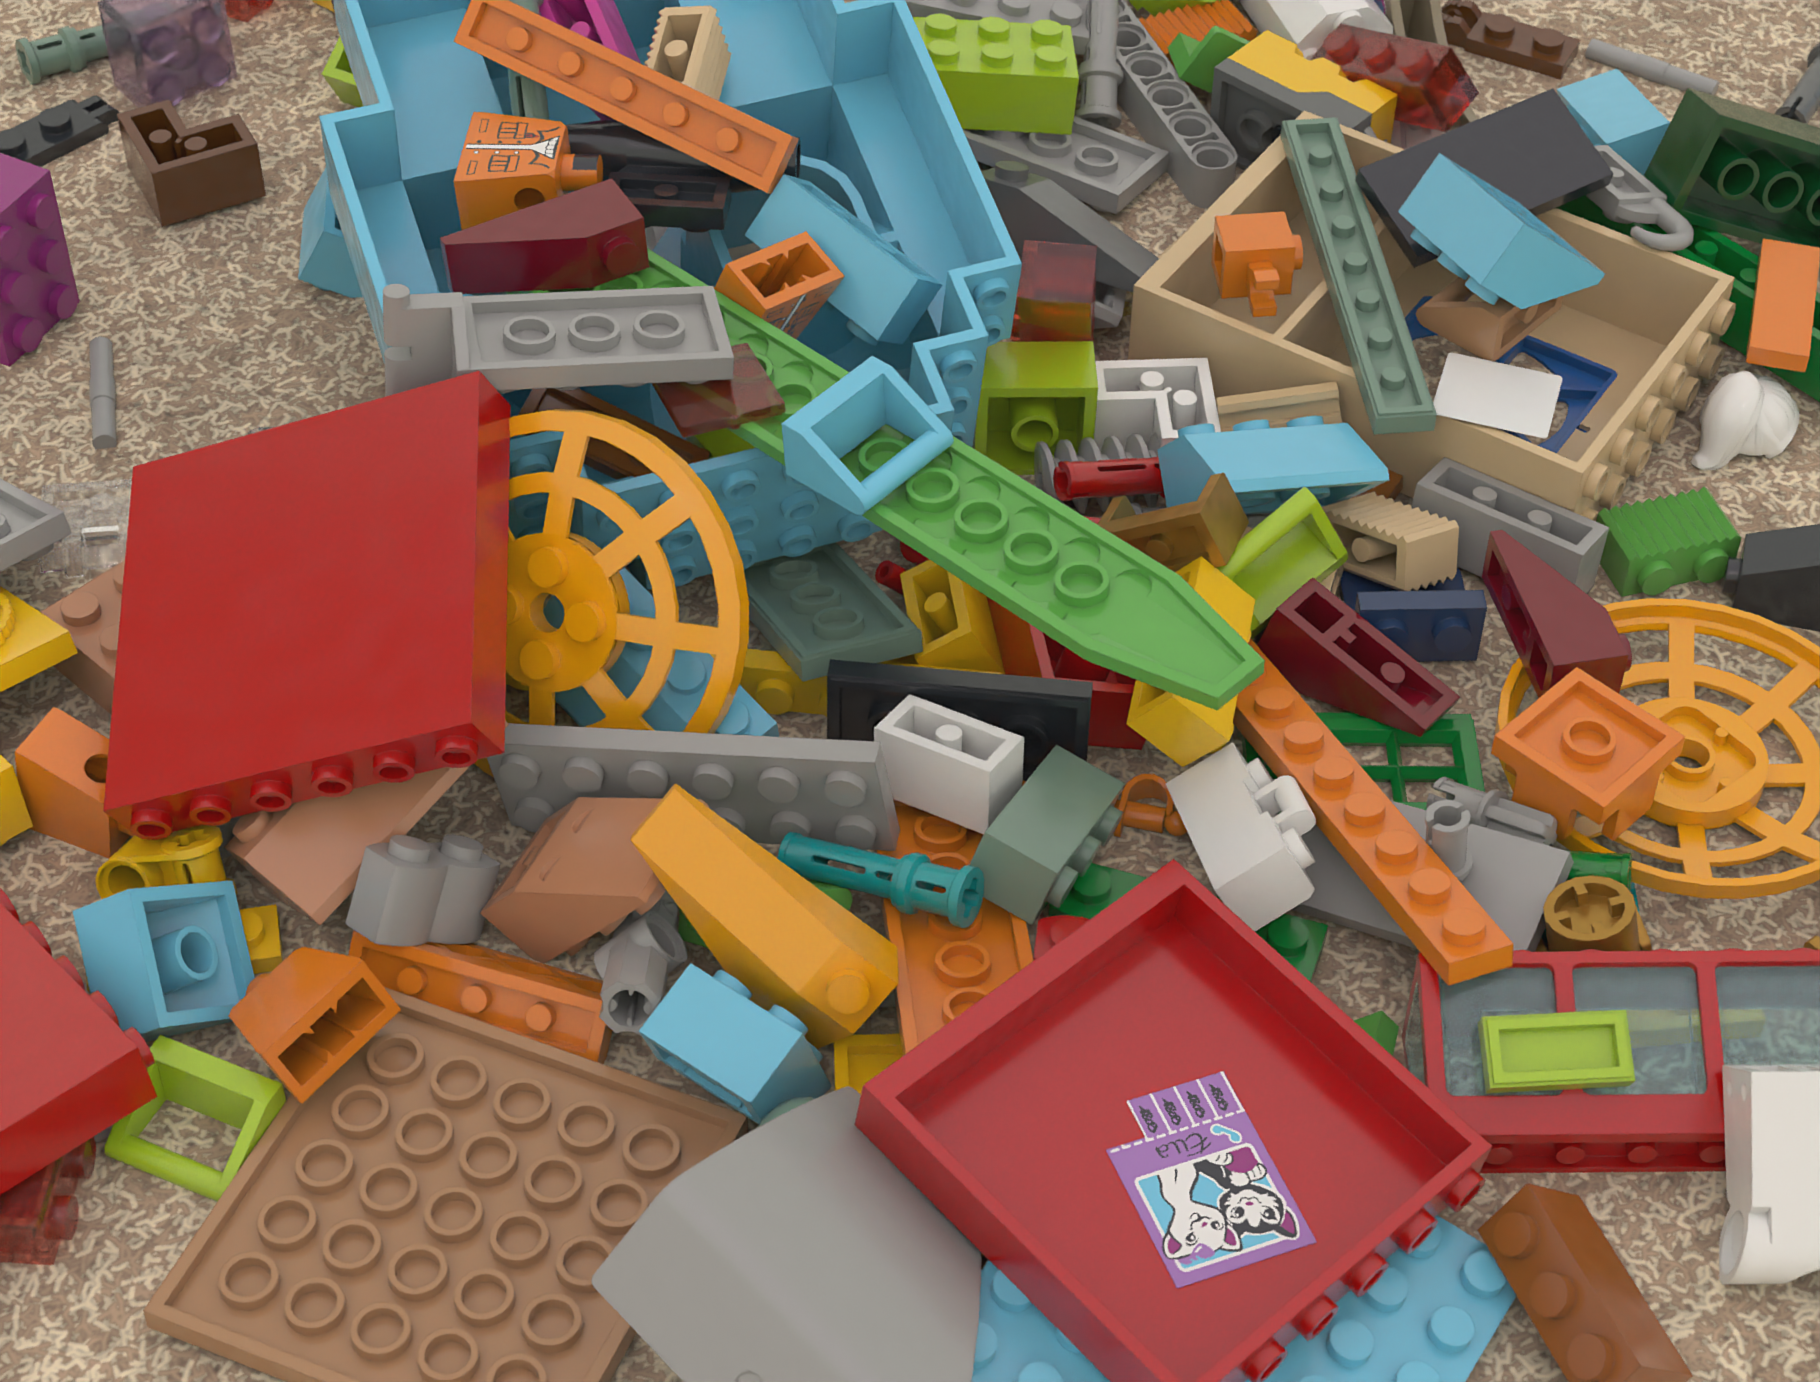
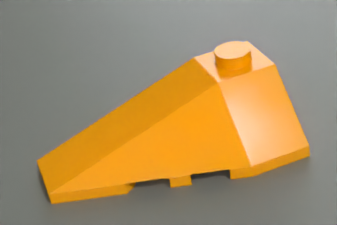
[631,783,899,1049]

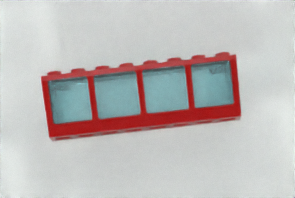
[1402,948,1820,1173]

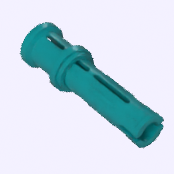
[777,832,984,928]

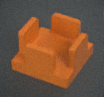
[1491,667,1685,841]

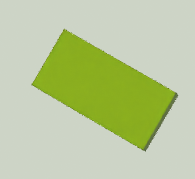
[1478,1009,1636,1094]

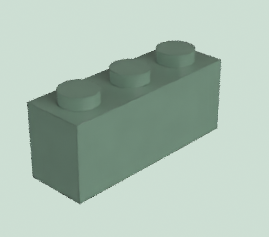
[970,745,1125,925]

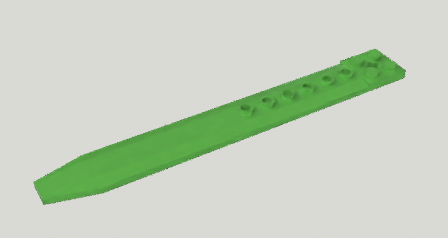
[506,248,1265,711]

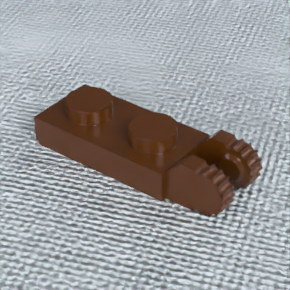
[1441,0,1580,80]

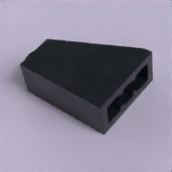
[1721,524,1820,632]

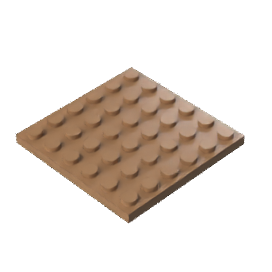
[143,987,748,1382]

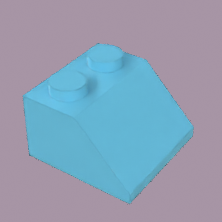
[73,880,255,1042]

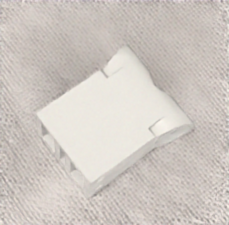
[1719,1064,1820,1285]

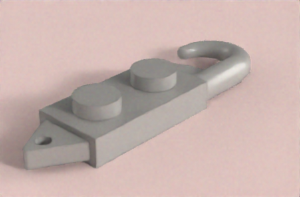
[1586,145,1694,251]

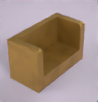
[1097,473,1249,572]

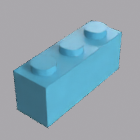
[1557,69,1670,176]
[745,174,942,346]

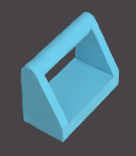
[781,356,954,516]

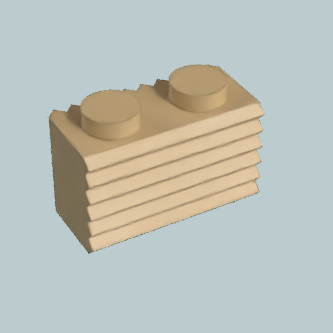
[644,6,732,100]
[1322,492,1459,591]

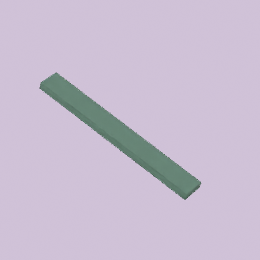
[1280,117,1437,435]

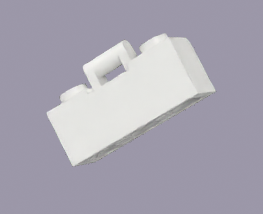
[1165,742,1316,931]

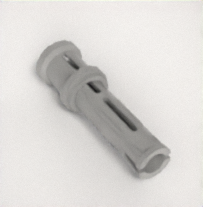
[1075,0,1123,129]

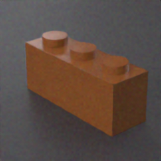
[1477,1183,1693,1382]

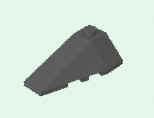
[982,161,1159,293]

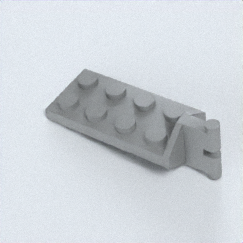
[383,284,734,396]

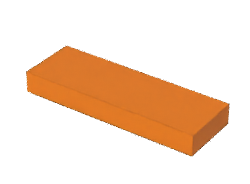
[1746,239,1820,372]

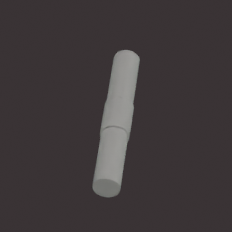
[1585,38,1719,95]
[89,337,117,449]

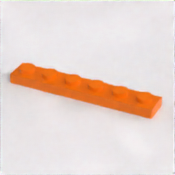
[453,0,799,194]

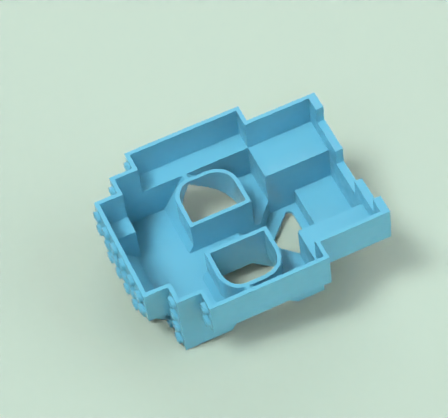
[319,0,1022,590]

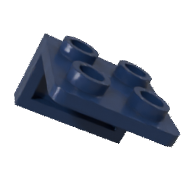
[1339,568,1487,662]

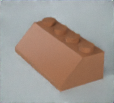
[224,721,509,926]

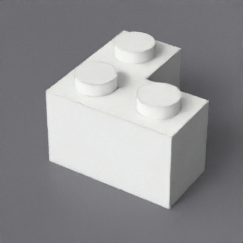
[1094,358,1221,453]

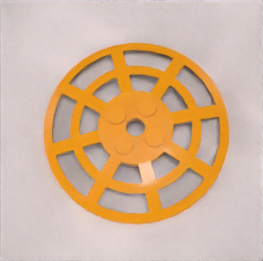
[474,409,749,777]
[1495,598,1820,899]

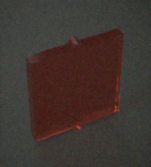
[651,343,785,438]

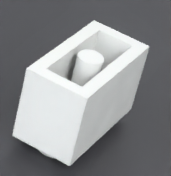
[874,694,1024,834]

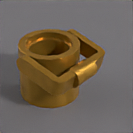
[1535,875,1652,952]

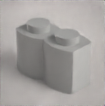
[345,834,501,946]

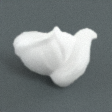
[1691,370,1800,470]

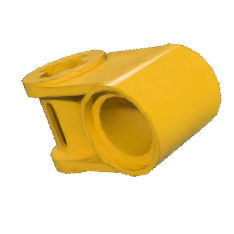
[95,825,238,899]

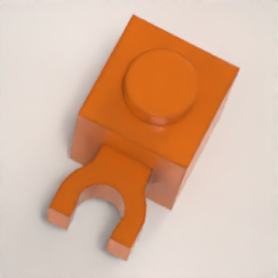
[1211,211,1303,317]

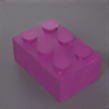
[0,153,80,367]

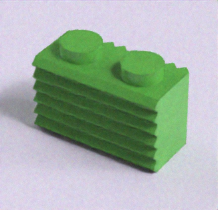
[1596,487,1742,597]

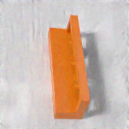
[348,930,613,1064]

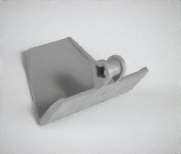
[591,1086,981,1382]

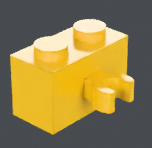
[884,559,1005,674]

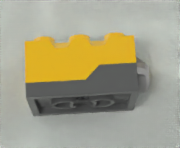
[1210,30,1398,171]

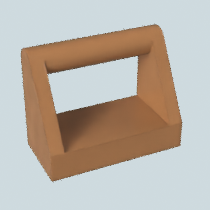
[1416,276,1563,362]

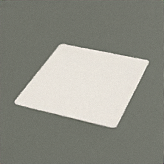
[1433,353,1562,438]

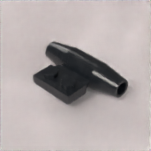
[566,119,801,233]

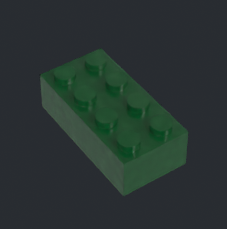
[1644,88,1820,248]

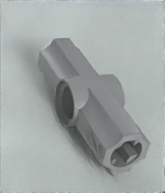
[594,890,687,1035]

